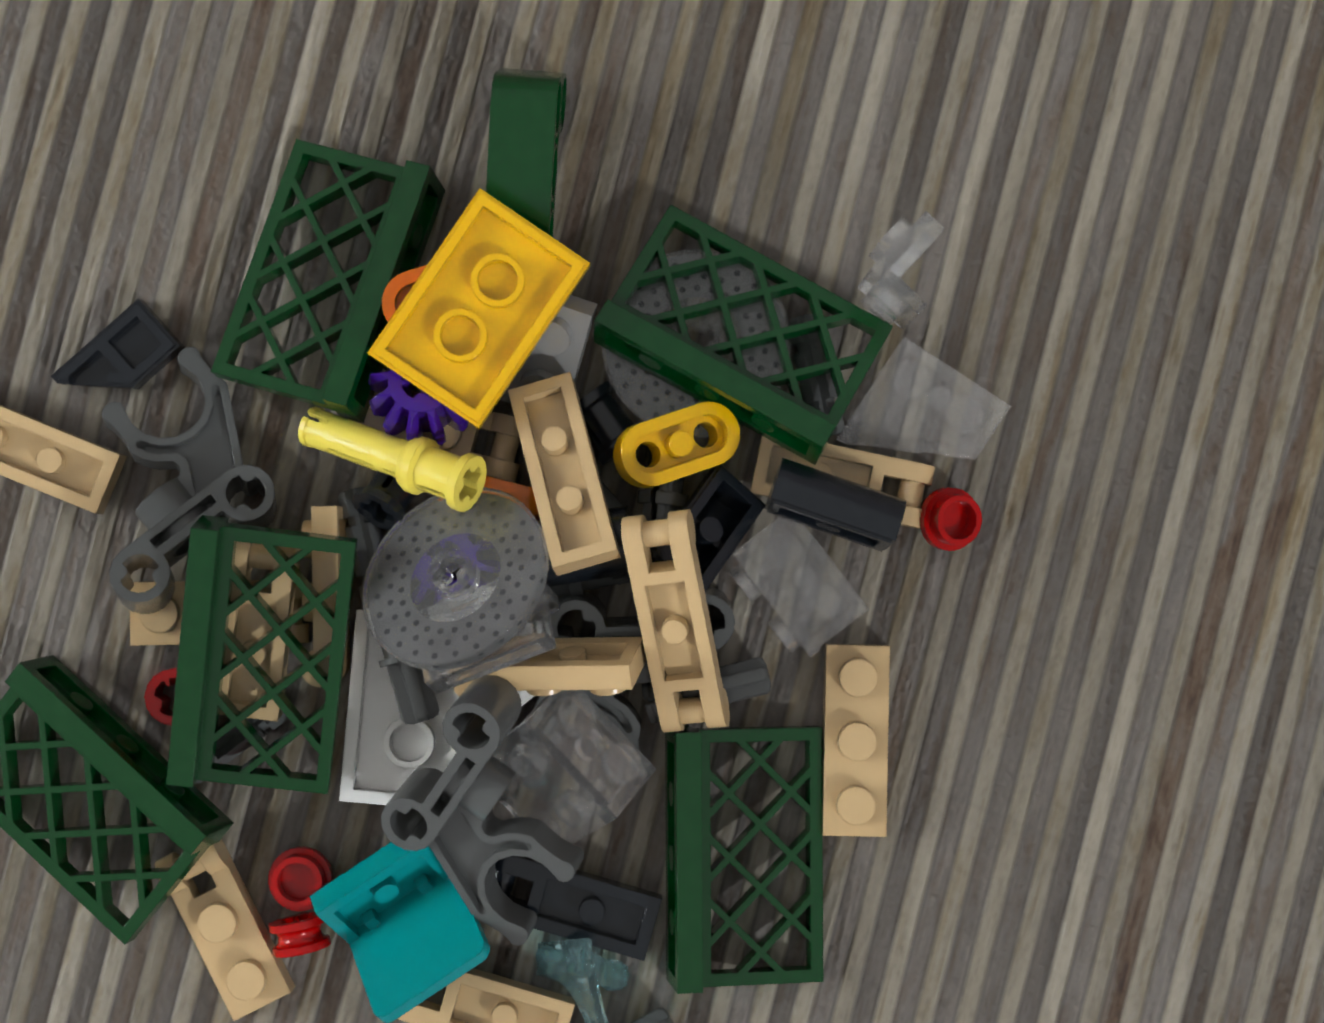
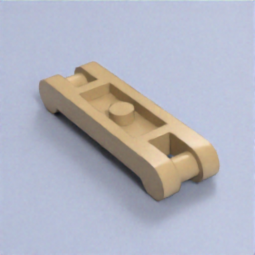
[621,509,730,733]

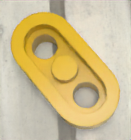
[613,401,740,488]

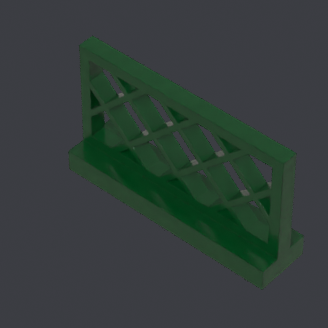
[211,139,445,423]
[594,204,893,465]
[166,515,358,794]
[0,655,234,945]
[665,726,824,994]

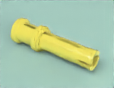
[298,406,487,512]

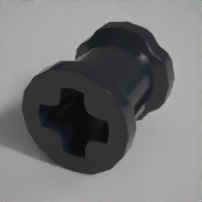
[580,381,635,465]
[352,471,415,531]

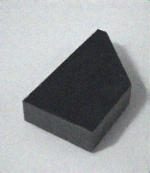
[51,299,185,389]

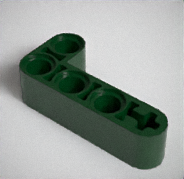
[486,68,567,237]

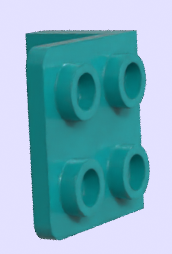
[310,842,490,1023]

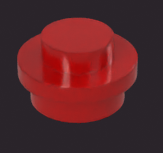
[920,487,982,551]
[268,846,333,911]

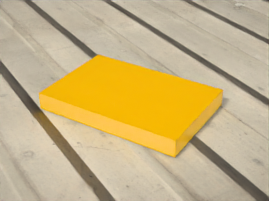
[367,188,590,429]

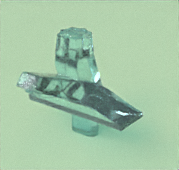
[536,938,629,1023]

